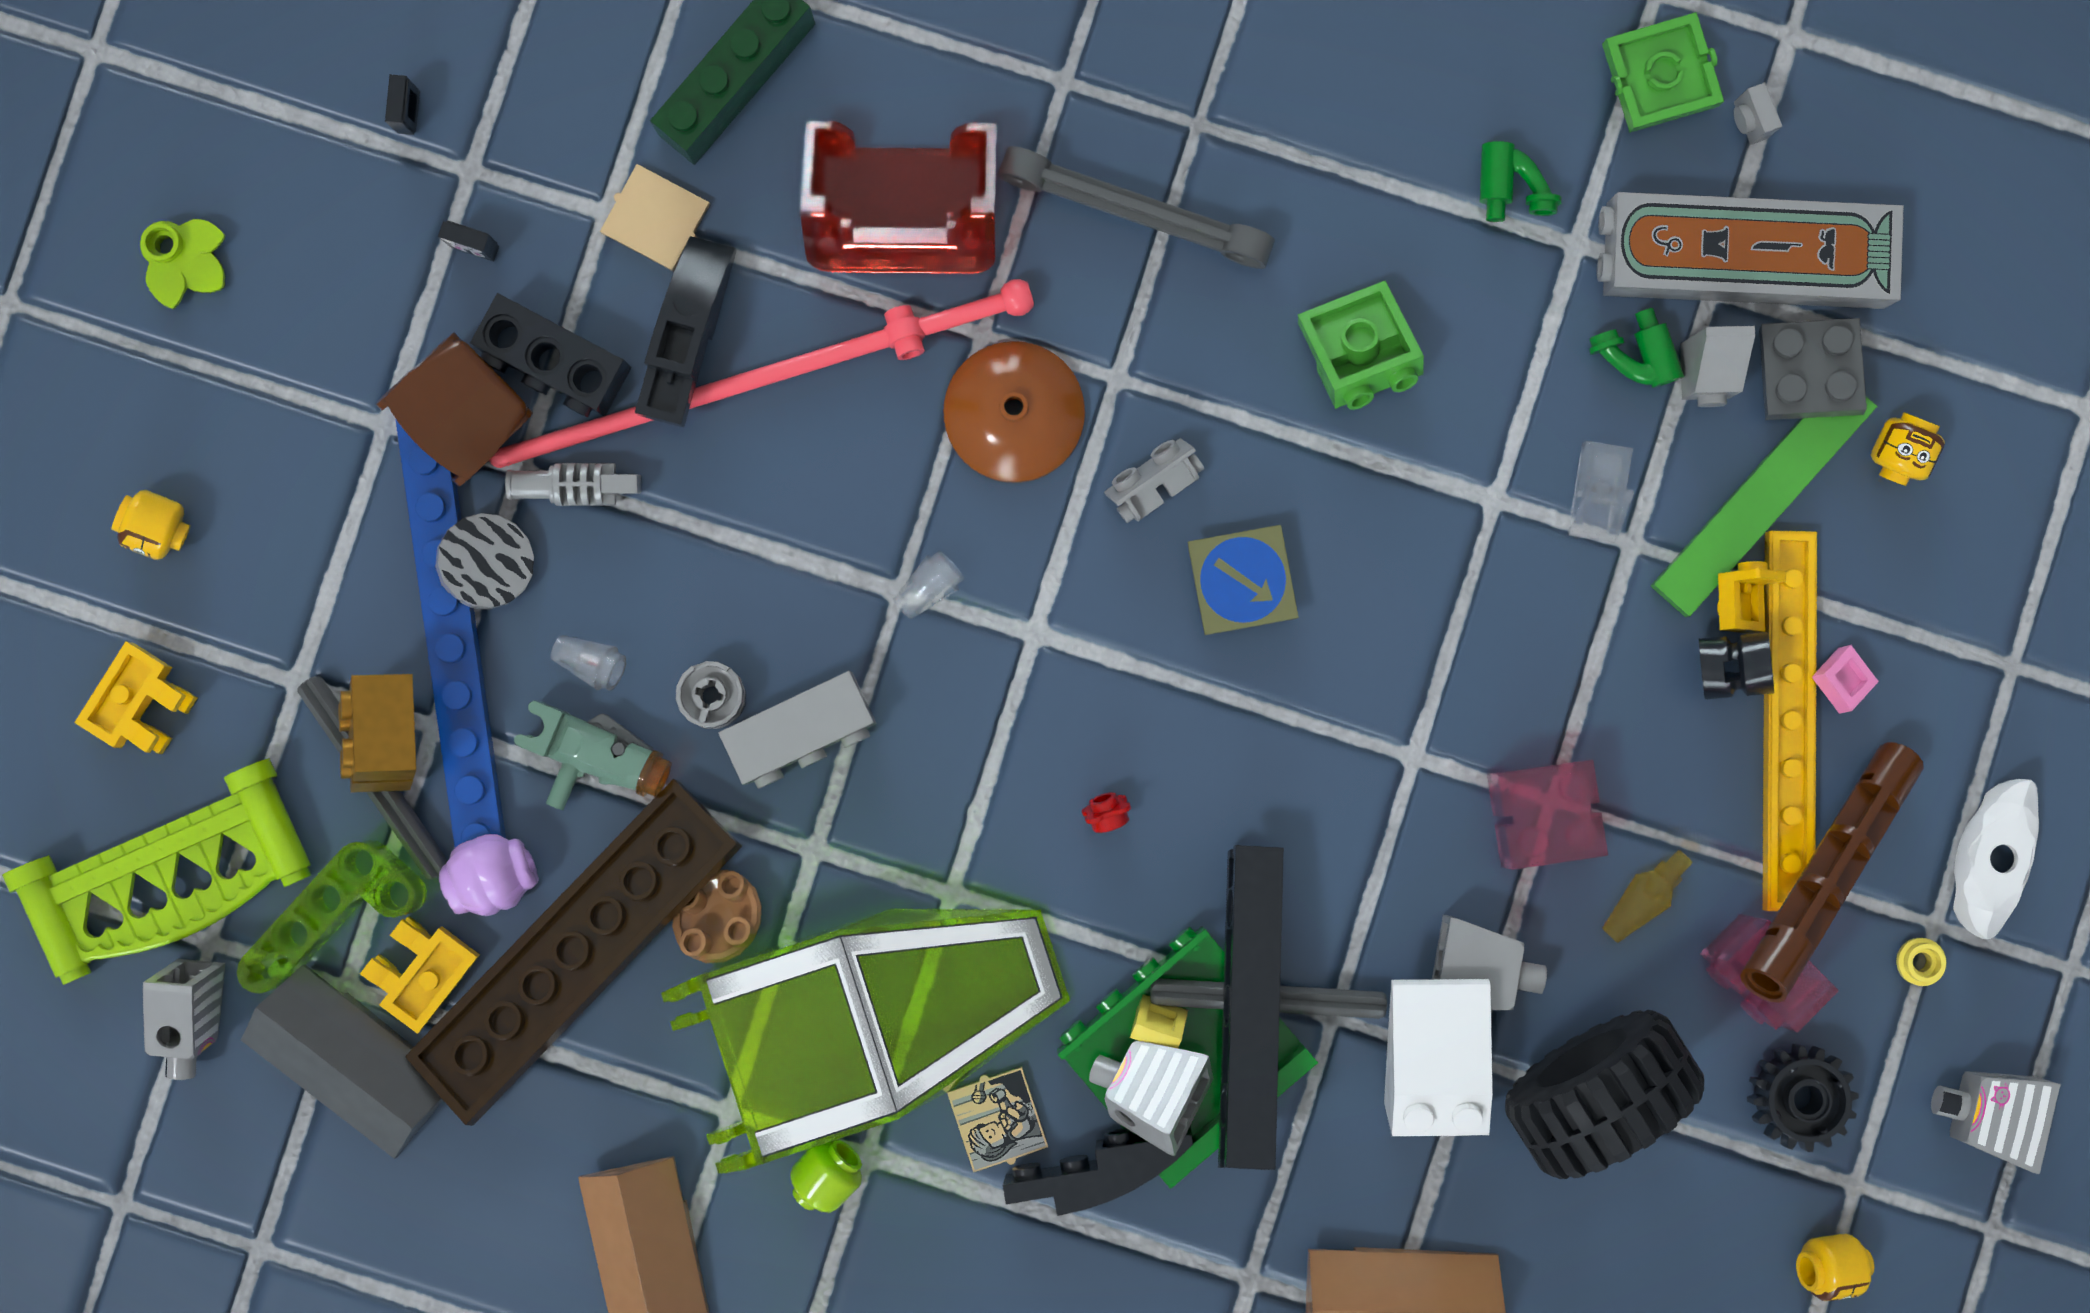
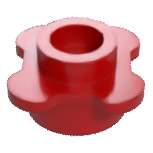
[1081,792,1131,833]

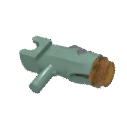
[514,700,672,810]

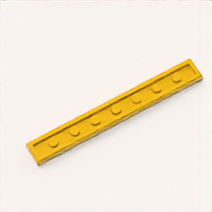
[1762,531,1817,911]

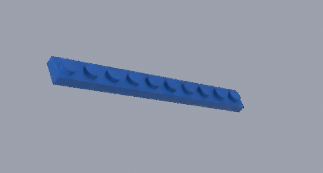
[395,419,506,848]

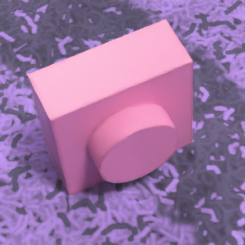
[1812,645,1879,714]

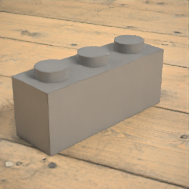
[718,671,877,789]

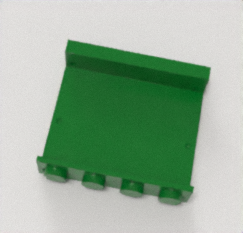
[1057,926,1318,1189]

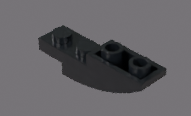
[635,236,737,428]
[1002,1125,1193,1216]

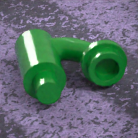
[1479,141,1562,222]
[1589,308,1685,388]

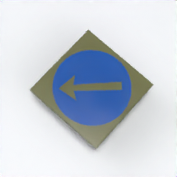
[1187,525,1299,635]

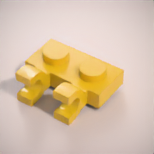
[74,641,198,754]
[360,916,480,1034]

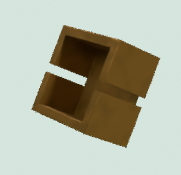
[338,674,416,793]

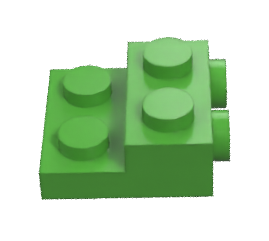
[1297,281,1424,410]

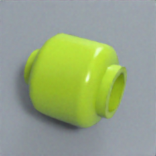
[790,1140,862,1213]

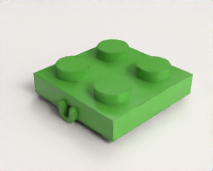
[1602,12,1724,133]

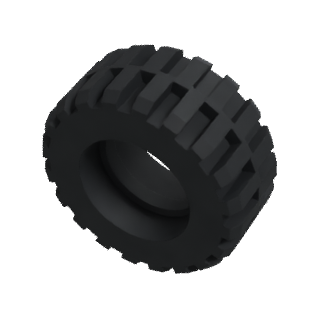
[1505,1010,1704,1179]

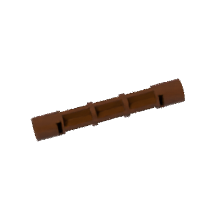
[1740,742,1924,1003]

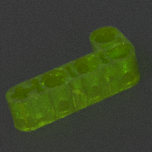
[237,840,427,994]

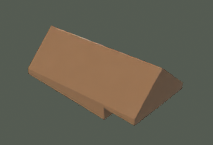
[578,1156,709,1313]
[1306,1247,1506,1313]

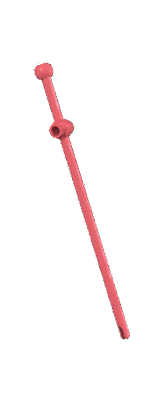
[489,279,1034,468]

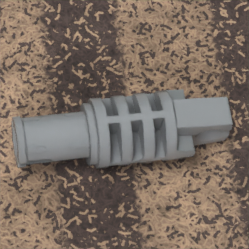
[505,463,641,506]

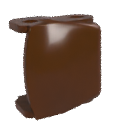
[375,332,533,487]

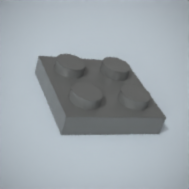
[1759,318,1867,420]

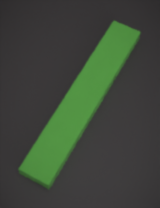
[1650,397,1877,618]

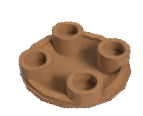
[672,870,762,963]

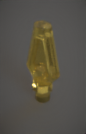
[1602,850,1693,943]

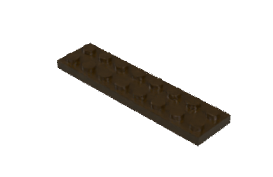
[405,779,742,1126]

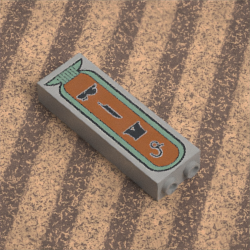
[1597,192,1904,309]

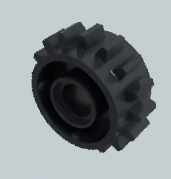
[1747,1044,1859,1152]

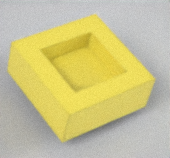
[1130,994,1188,1048]

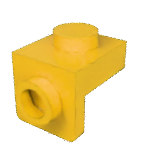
[1717,561,1786,634]

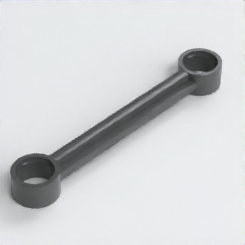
[998,146,1275,269]

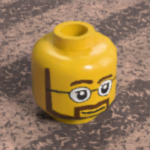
[1871,412,1945,486]
[111,490,191,560]
[1796,1234,1875,1301]

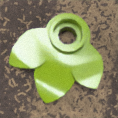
[140,219,225,309]

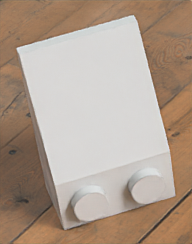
[1384,979,1493,1136]

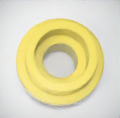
[1896,938,1946,986]

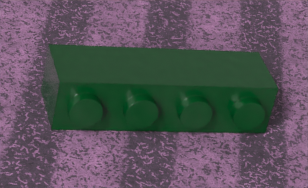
[650,0,815,165]

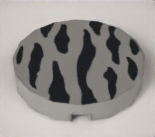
[435,513,534,610]

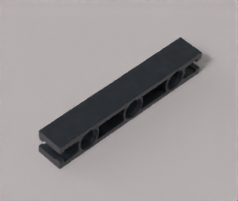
[1218,845,1284,1170]

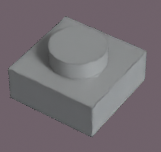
[1734,82,1782,145]

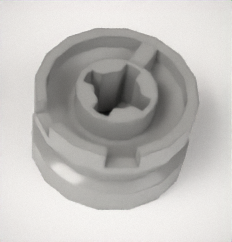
[676,661,746,729]

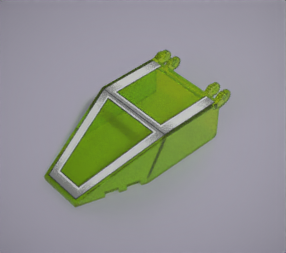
[661,908,1070,1174]

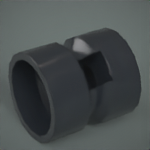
[1699,632,1775,700]

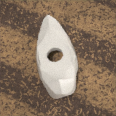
[1953,779,2039,939]

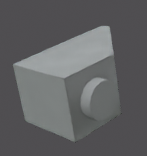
[1680,326,1755,407]

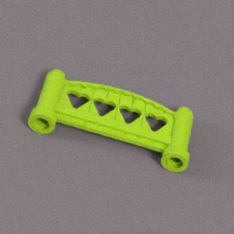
[2,758,312,985]

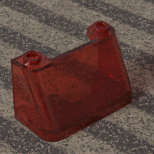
[800,121,997,273]

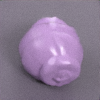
[439,834,539,916]

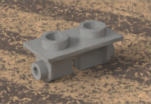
[1104,438,1204,523]

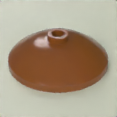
[943,341,1085,483]

